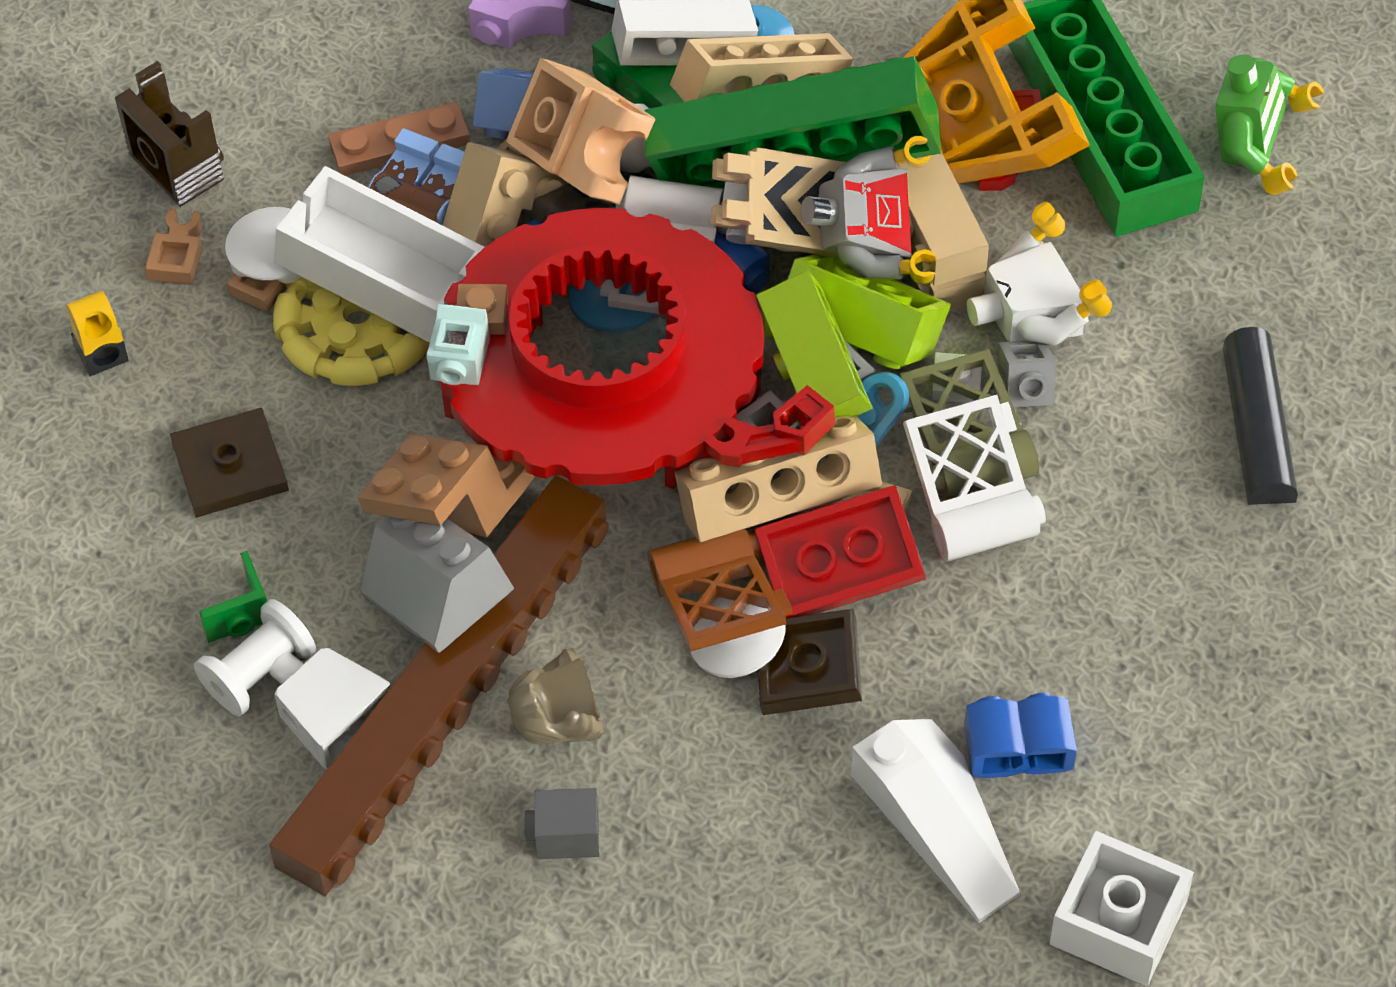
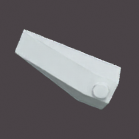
[851,719,1020,923]

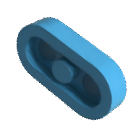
[857,372,909,447]

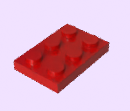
[755,485,926,619]

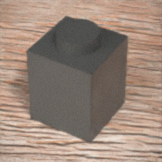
[525,788,599,859]

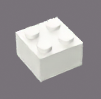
[1050,831,1194,987]

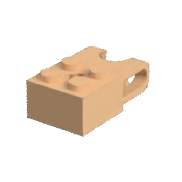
[506,58,655,205]

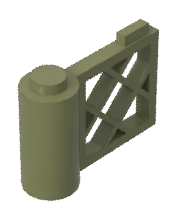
[899,349,1039,501]

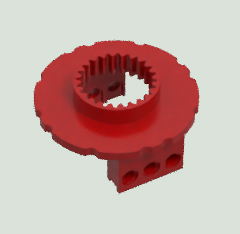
[439,208,764,489]

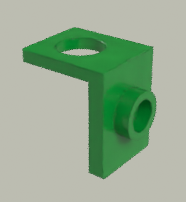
[199,551,267,643]

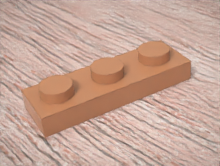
[328,102,470,176]

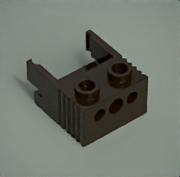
[115,61,224,207]

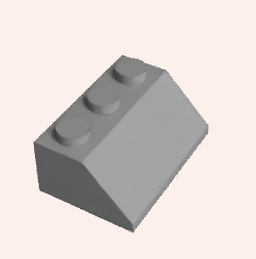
[360,516,514,653]

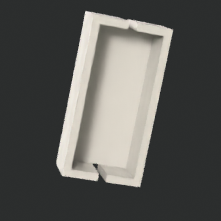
[274,166,485,343]

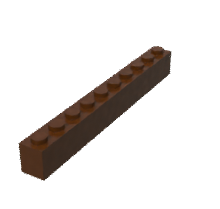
[269,475,609,897]

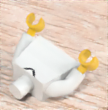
[967,202,1112,345]

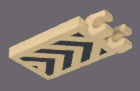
[711,147,846,258]

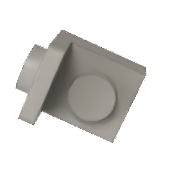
[998,341,1056,407]

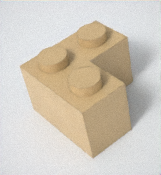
[442,142,567,247]

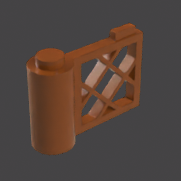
[647,528,793,652]

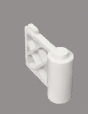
[600,176,723,314]
[903,395,1046,562]

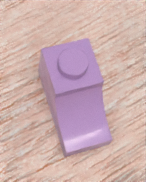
[468,0,572,49]

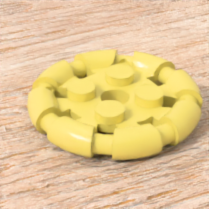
[273,276,429,386]

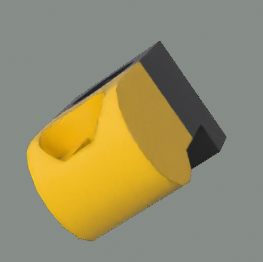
[66,290,129,376]

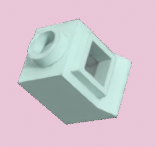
[427,304,490,385]

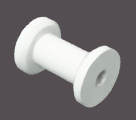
[194,599,316,717]

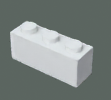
[611,0,758,65]

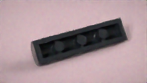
[1223,327,1298,505]

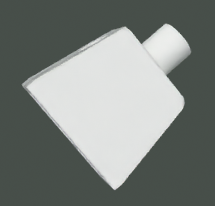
[270,648,391,770]

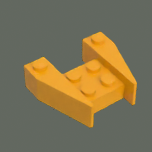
[903,0,1090,184]

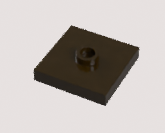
[170,407,289,518]
[758,609,862,715]

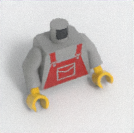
[800,136,936,284]

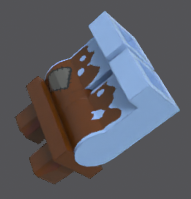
[369,128,465,225]

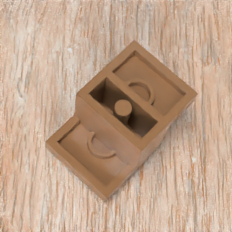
[357,433,536,537]

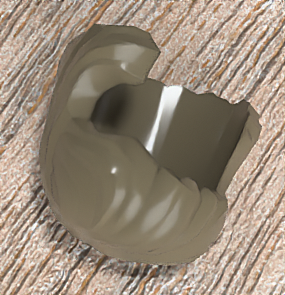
[507,648,604,744]

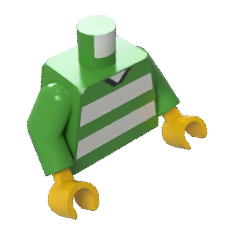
[1215,54,1323,195]

